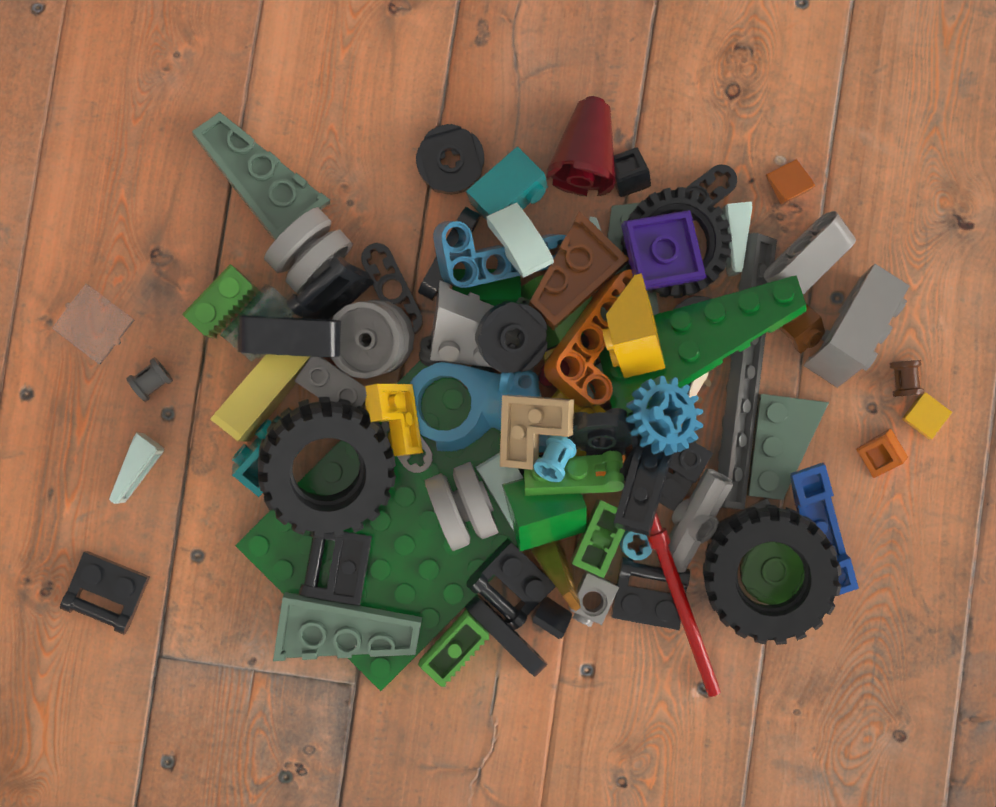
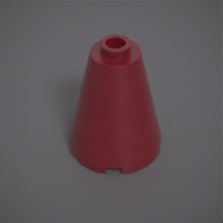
[546,96,615,196]

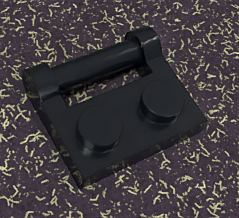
[286,255,375,319]
[299,531,373,606]
[466,538,556,630]
[60,551,150,635]
[611,557,690,630]

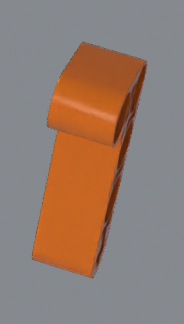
[544,269,633,408]

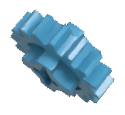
[626,376,703,456]

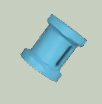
[534,435,577,482]
[620,530,653,560]

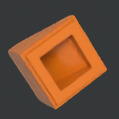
[766,159,815,205]
[856,429,908,478]

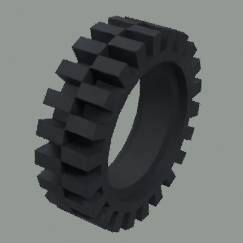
[621,187,732,298]

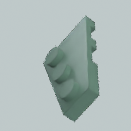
[747,394,829,500]

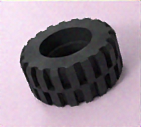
[258,397,396,539]
[703,505,842,645]

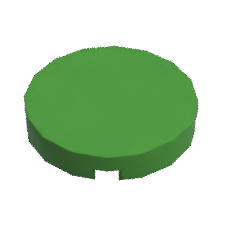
[740,542,804,605]

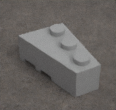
[803,264,910,388]

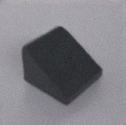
[614,147,651,197]
[531,597,572,639]

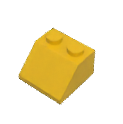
[602,273,665,378]

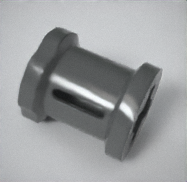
[126,358,173,402]

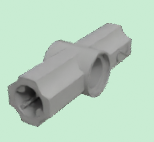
[668,468,733,572]

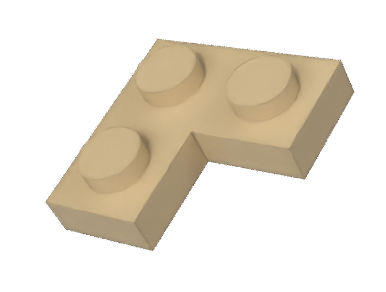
[500,394,574,470]

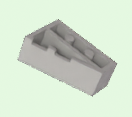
[430,280,534,371]

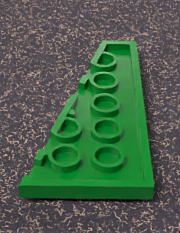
[599,275,807,417]

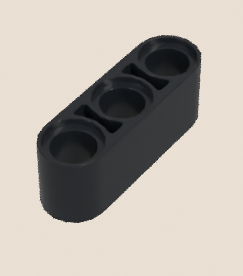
[237,315,341,357]

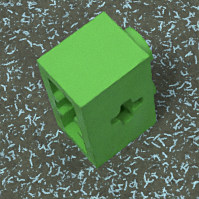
[570,499,625,578]

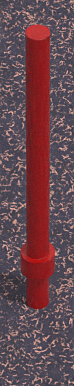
[646,512,721,697]

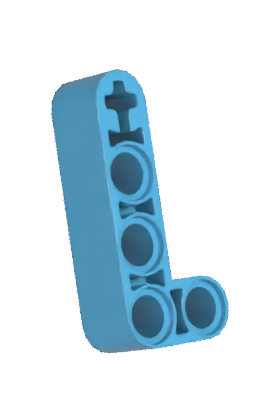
[433,221,567,288]

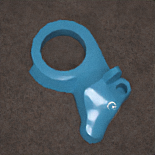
[410,362,550,453]

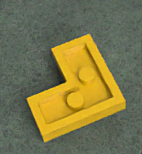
[365,384,423,456]

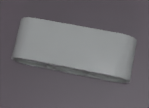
[763,211,856,295]

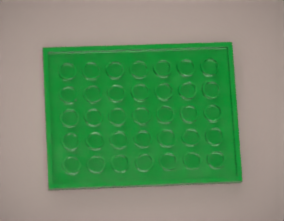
[235,361,524,691]

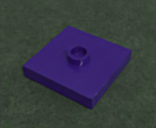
[621,210,706,290]

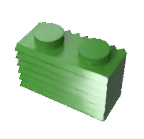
[182,264,259,339]
[418,609,489,687]

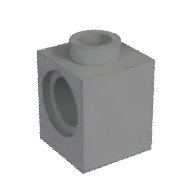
[568,570,619,627]

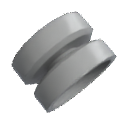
[264,207,353,294]
[331,299,414,379]
[424,462,499,551]

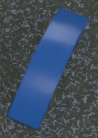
[790,463,859,595]

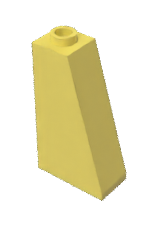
[210,354,311,442]

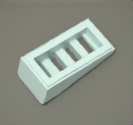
[721,202,753,277]
[109,432,165,504]

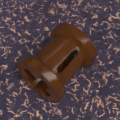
[890,360,924,397]

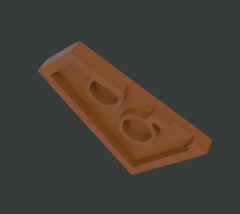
[529,211,629,330]

